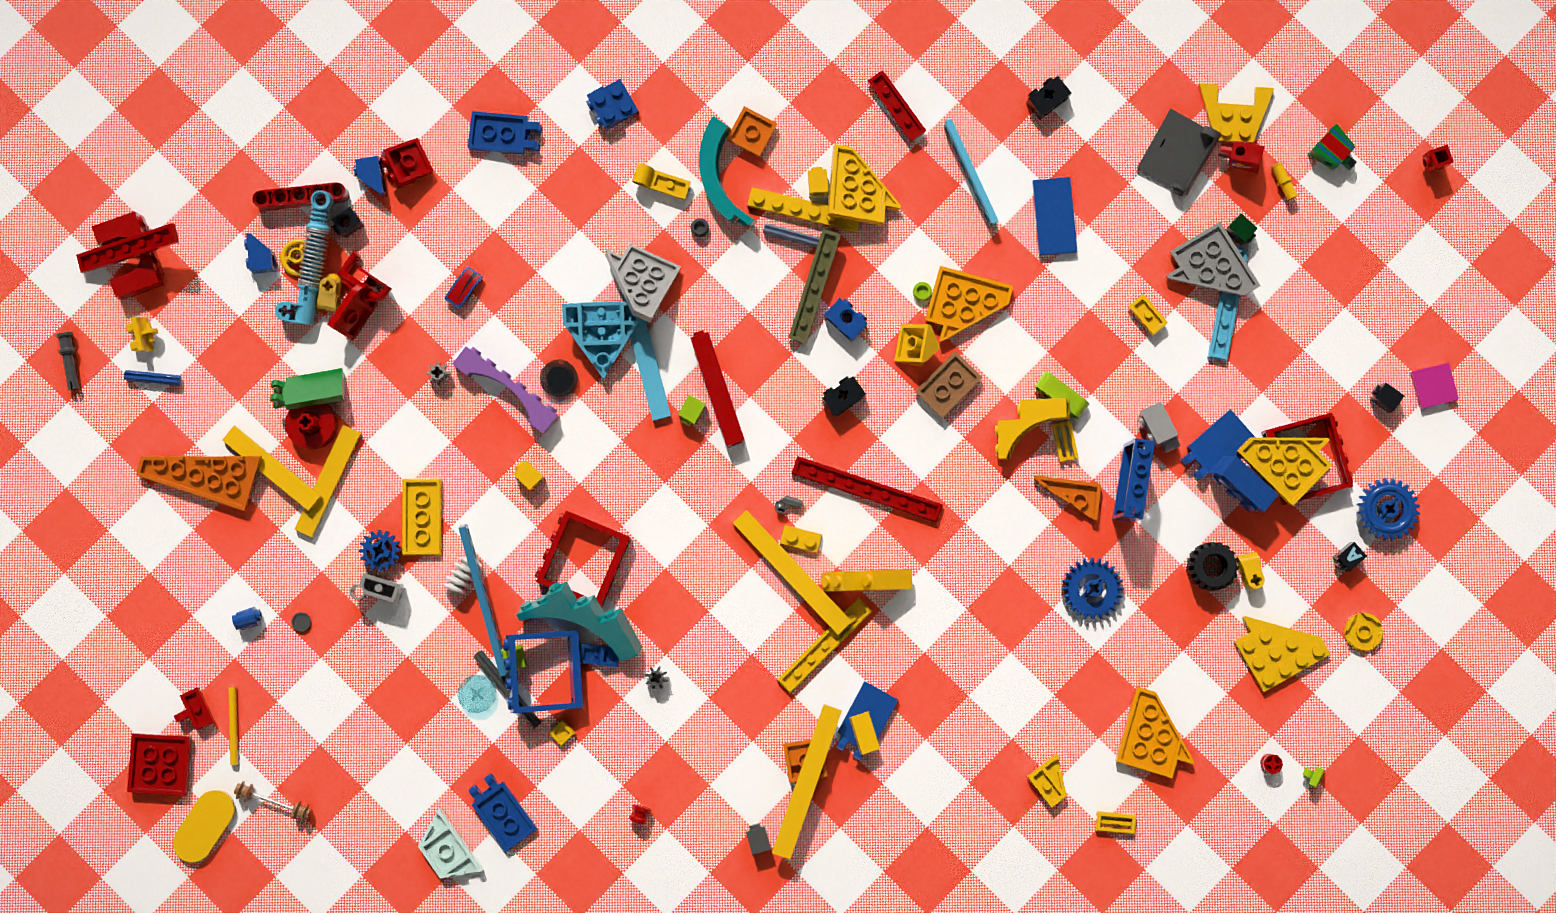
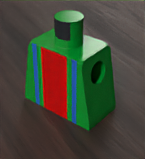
[1308,124,1357,170]

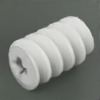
[442,553,482,596]

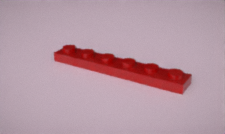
[76,223,179,273]

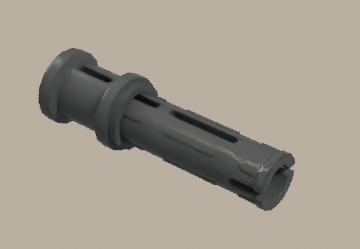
[55,332,80,391]

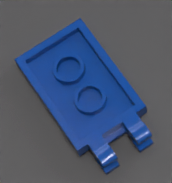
[467,111,542,155]
[1181,409,1256,480]
[836,681,898,760]
[468,773,538,852]

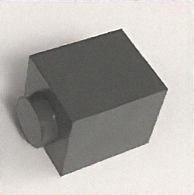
[746,823,771,855]

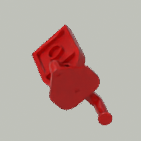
[327,250,392,340]

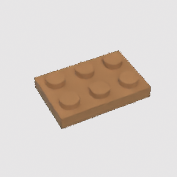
[915,351,983,418]

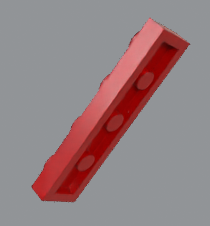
[867,70,927,143]

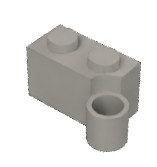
[1138,401,1180,453]
[349,573,404,603]

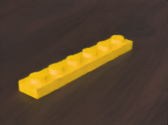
[747,187,860,233]

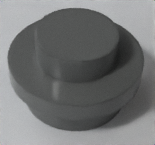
[690,218,709,238]

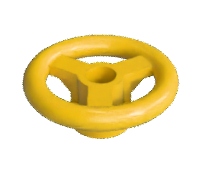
[280,239,306,276]

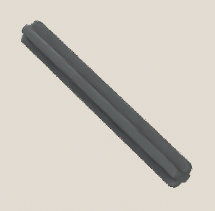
[473,650,541,729]

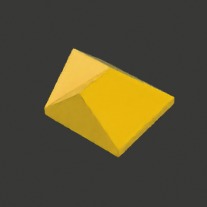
[894,324,940,366]

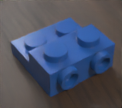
[586,79,639,131]

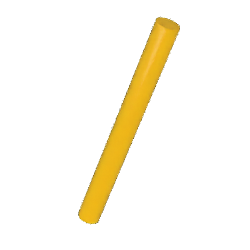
[228,687,238,765]

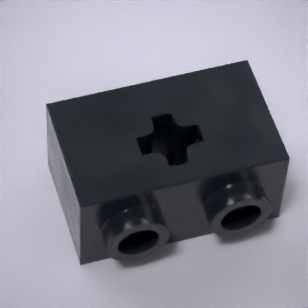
[1026,76,1072,120]
[822,376,867,418]

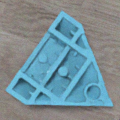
[562,301,640,379]

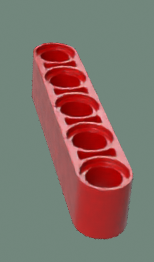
[252,182,349,211]

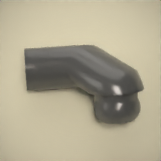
[775,496,803,514]

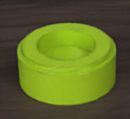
[912,282,932,302]

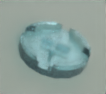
[457,674,497,713]

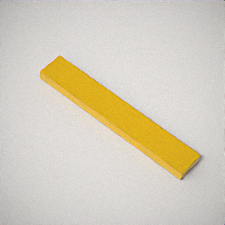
[222,425,322,511]
[294,425,362,537]
[777,598,872,693]

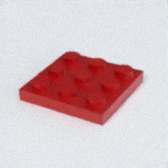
[127,733,192,795]

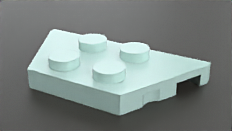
[418,808,483,878]

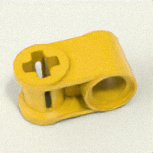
[317,273,341,312]
[1236,551,1265,590]

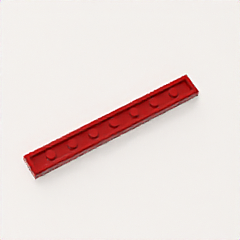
[791,456,943,523]

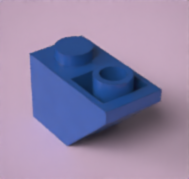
[244,233,277,274]

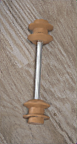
[234,781,311,823]

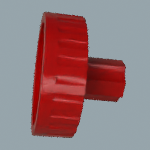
[285,404,338,450]

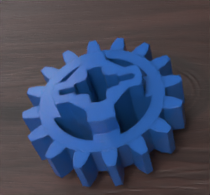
[358,530,402,572]

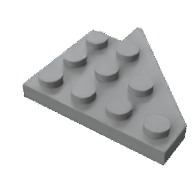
[1166,222,1261,297]
[605,243,681,323]

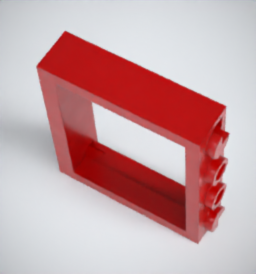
[1261,412,1353,505]
[535,511,631,608]

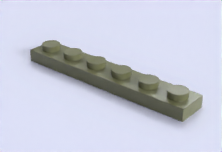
[788,229,841,344]

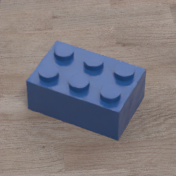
[1208,455,1278,512]

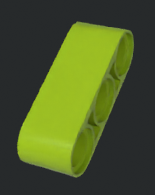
[1034,371,1090,419]

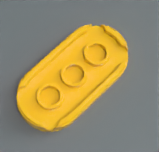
[173,790,235,862]

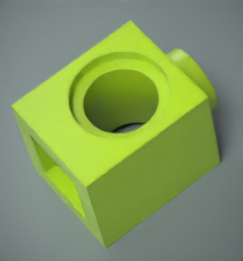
[678,395,706,426]

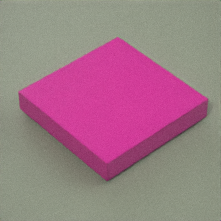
[1410,362,1459,409]

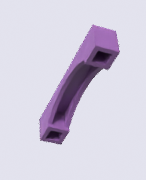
[452,346,559,435]

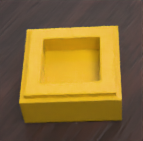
[548,719,576,747]

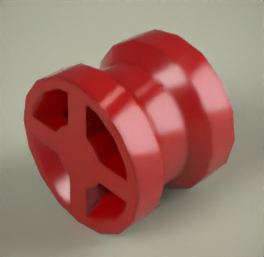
[1260,753,1283,774]
[628,804,651,825]

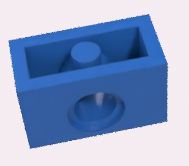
[824,298,868,343]

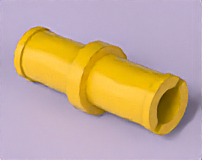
[1271,162,1299,201]

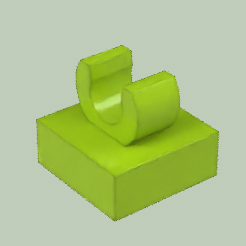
[1302,766,1325,788]

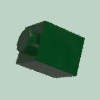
[1225,213,1258,245]

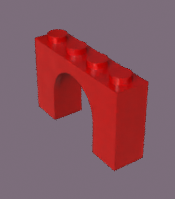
[91,211,165,300]

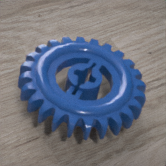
[1356,478,1420,541]
[1061,557,1125,620]

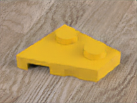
[1027,753,1067,808]

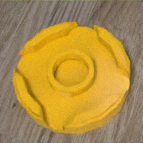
[1343,613,1384,651]

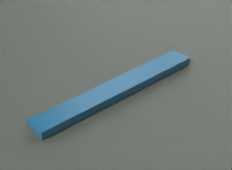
[458,524,508,677]

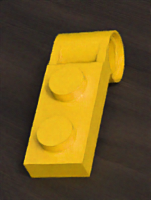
[632,163,691,201]

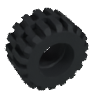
[1186,542,1239,591]

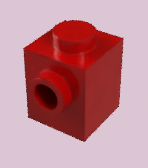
[1422,144,1454,173]

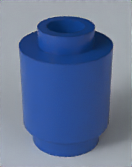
[232,607,263,630]

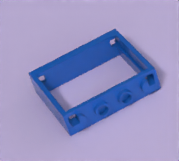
[1112,438,1155,523]
[503,630,583,714]

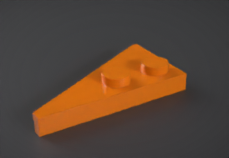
[1033,475,1101,521]

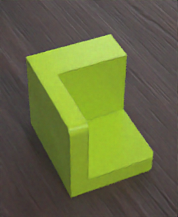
[501,644,528,672]

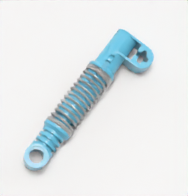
[275,190,334,325]

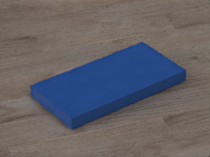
[1032,177,1077,256]

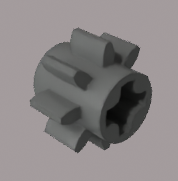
[645,666,668,690]

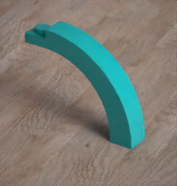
[699,116,757,228]

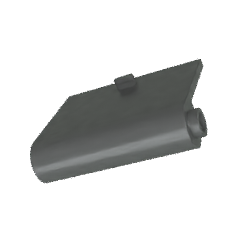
[1136,108,1221,197]

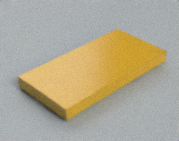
[402,478,442,556]

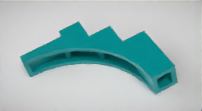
[516,581,643,662]

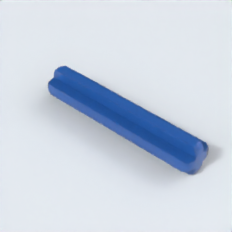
[124,370,182,386]

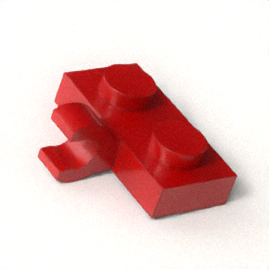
[174,687,215,731]

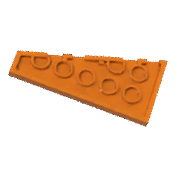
[136,456,262,511]

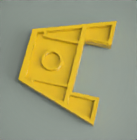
[1198,83,1275,144]

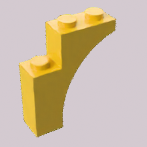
[995,398,1070,460]
[821,570,913,592]

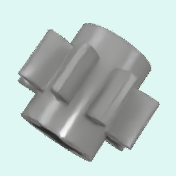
[426,361,451,386]

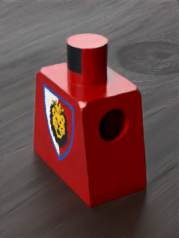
[1218,141,1265,174]

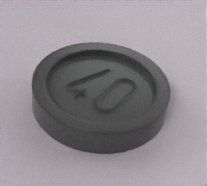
[291,612,311,632]

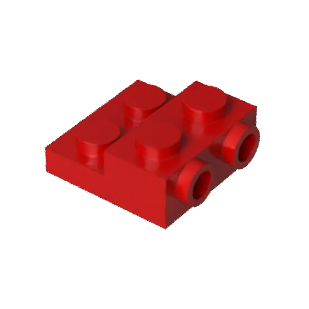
[380,138,434,189]

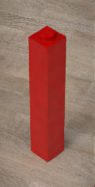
[690,330,745,448]

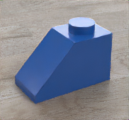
[353,156,387,197]

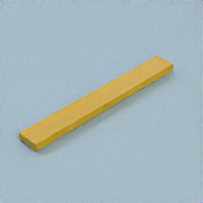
[733,510,852,635]
[772,704,842,860]

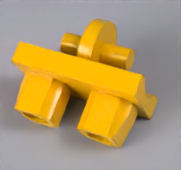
[126,317,159,352]

